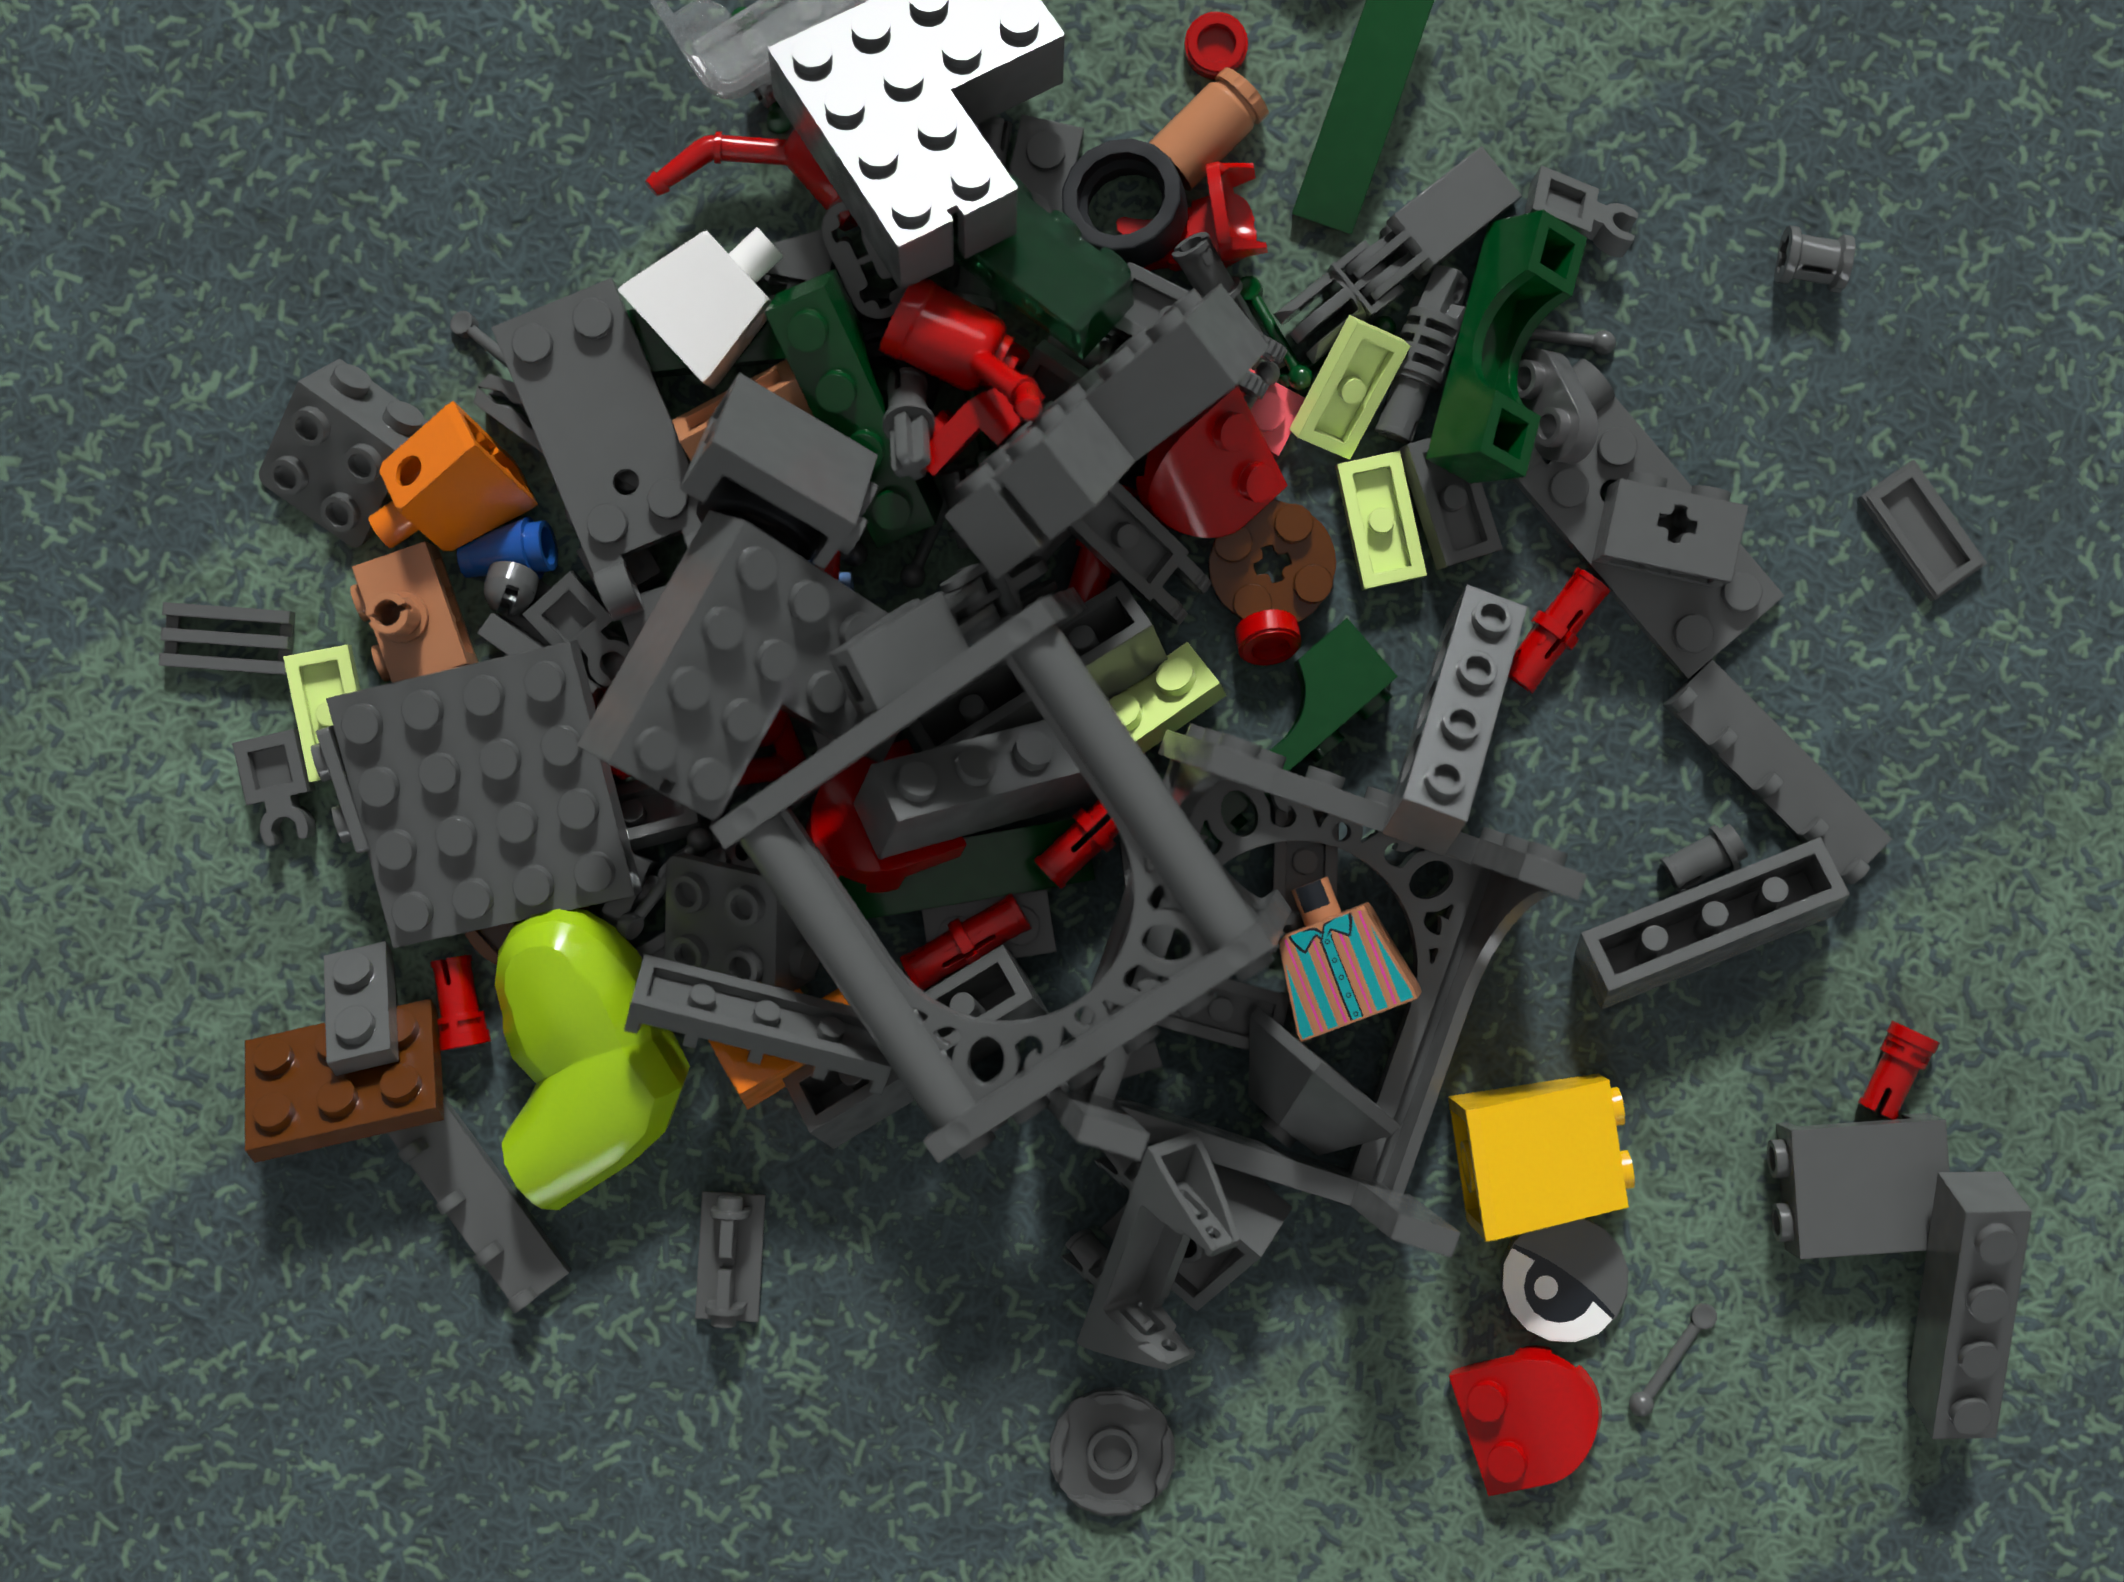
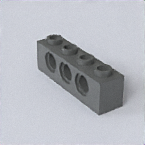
[1382,585,1527,856]

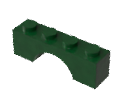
[1426,210,1587,484]
[764,269,944,548]
[1161,618,1398,844]

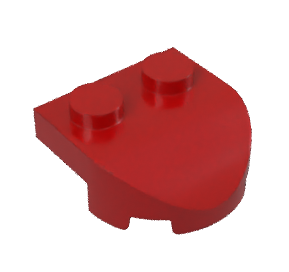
[1136,385,1288,538]
[926,388,1046,476]
[806,739,967,893]
[1449,1345,1602,1497]

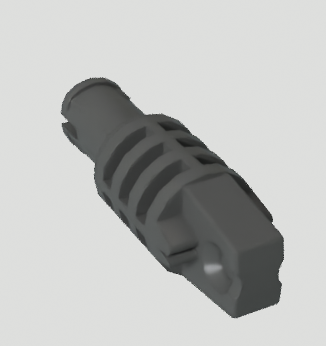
[1375,265,1469,444]

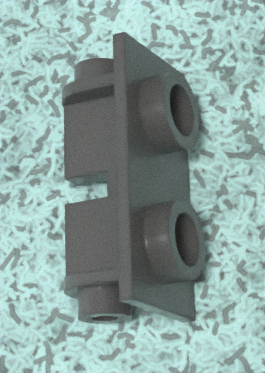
[695,1191,766,1328]

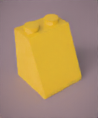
[1448,1074,1635,1241]

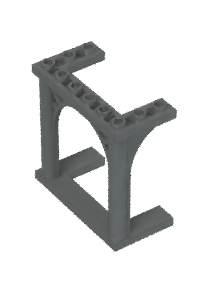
[710,587,1292,1163]
[1046,723,1587,1258]

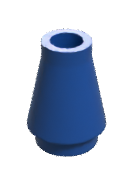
[457,516,558,579]

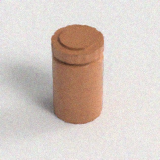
[1149,67,1269,191]

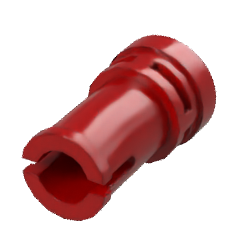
[430,955,491,1051]
[1858,1021,1940,1120]

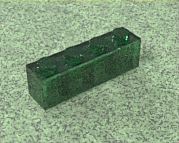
[950,173,1134,360]

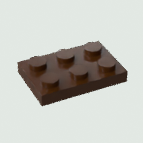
[245,999,444,1163]

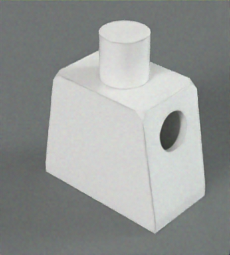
[618,227,784,389]

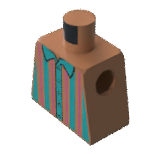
[1278,876,1422,1042]

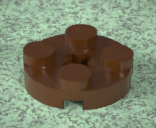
[1208,500,1336,622]

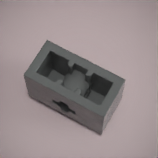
[1592,472,1748,588]

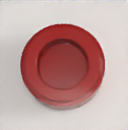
[1184,12,1248,79]
[1235,609,1302,666]

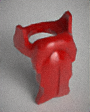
[1116,161,1268,272]

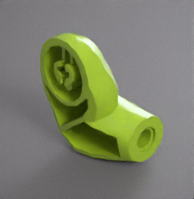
[495,909,690,1210]

